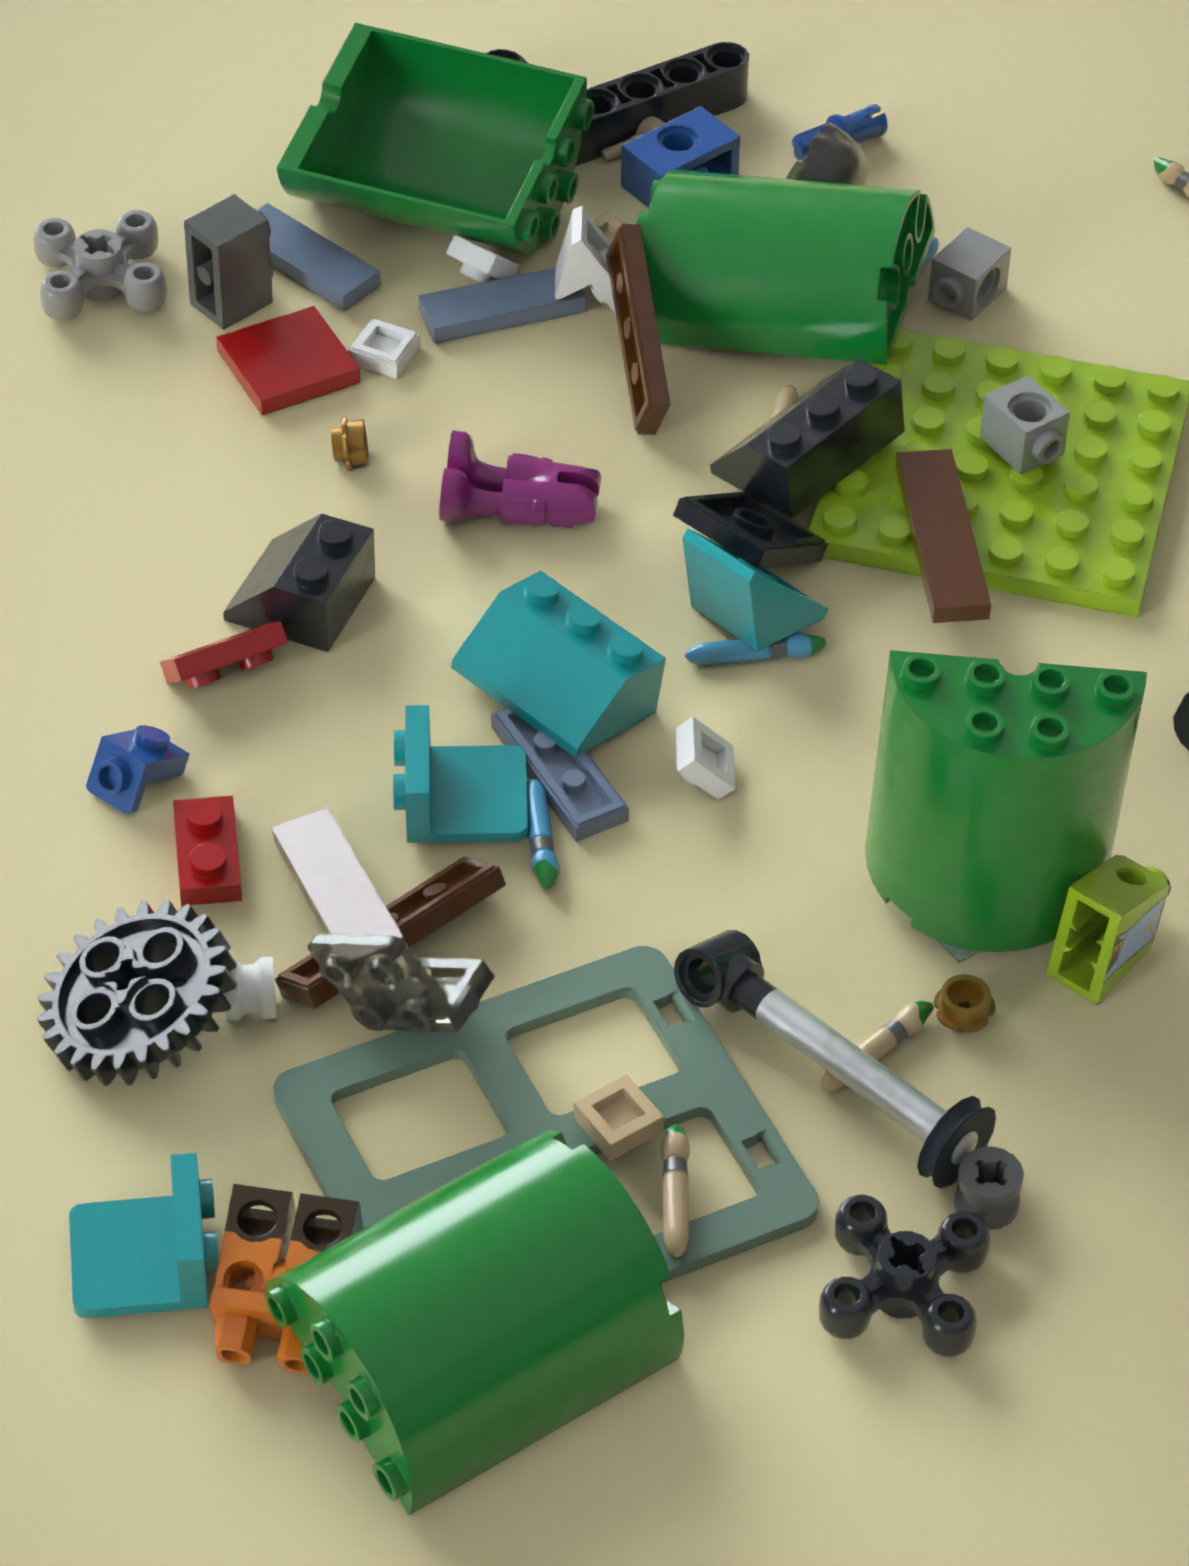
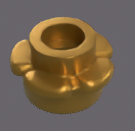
[331,416,369,471]
[933,974,996,1032]

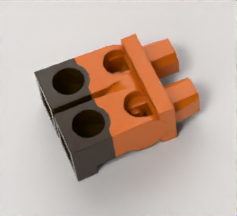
[209,1184,364,1375]

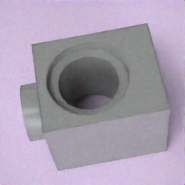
[928,227,1011,321]
[980,375,1070,475]

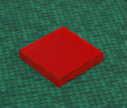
[216,305,360,415]

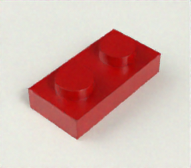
[160,621,288,690]
[173,795,242,906]

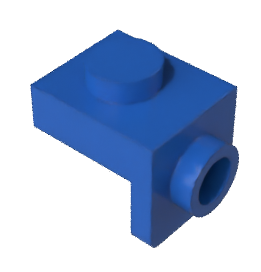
[86,725,190,814]

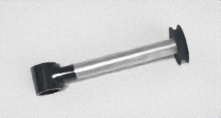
[674,930,996,1188]

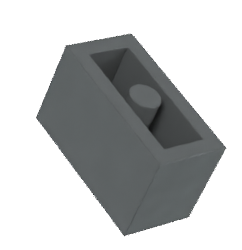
[184,194,273,330]

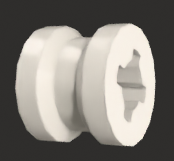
[225,956,277,1022]

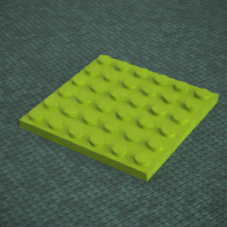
[809,328,1189,617]

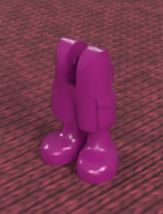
[439,430,602,528]

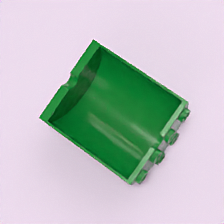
[276,22,594,254]
[636,170,935,365]
[865,650,1147,952]
[265,1130,684,1515]

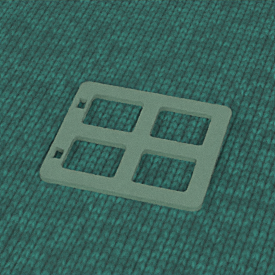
[273,946,819,1283]

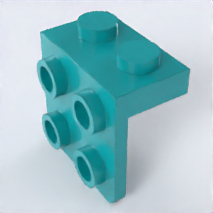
[393,705,528,843]
[69,1153,219,1318]

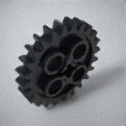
[37,900,237,1086]

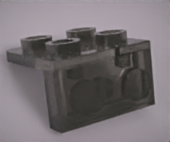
[307,934,495,1033]

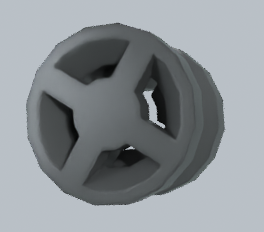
[954,1146,1024,1230]

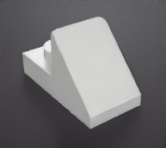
[555,206,616,314]

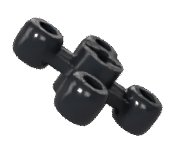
[819,1195,990,1357]

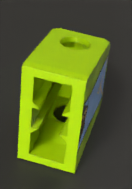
[1046,855,1171,1005]

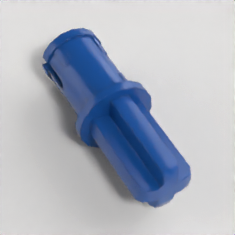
[792,104,888,163]

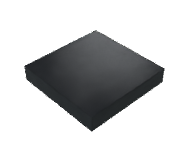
[673,492,828,568]

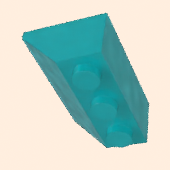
[451,571,666,758]

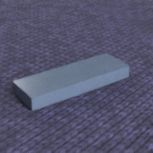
[259,203,380,311]
[418,267,587,343]
[491,708,629,842]

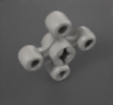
[34,210,167,321]

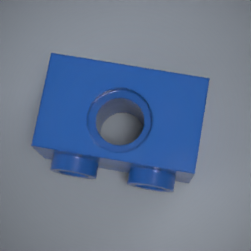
[621,106,741,208]

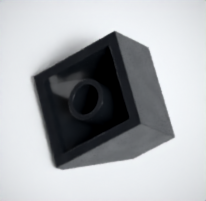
[223,513,375,652]

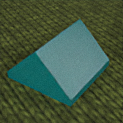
[682,528,829,651]

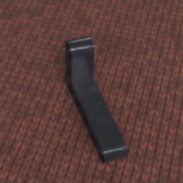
[486,42,749,167]

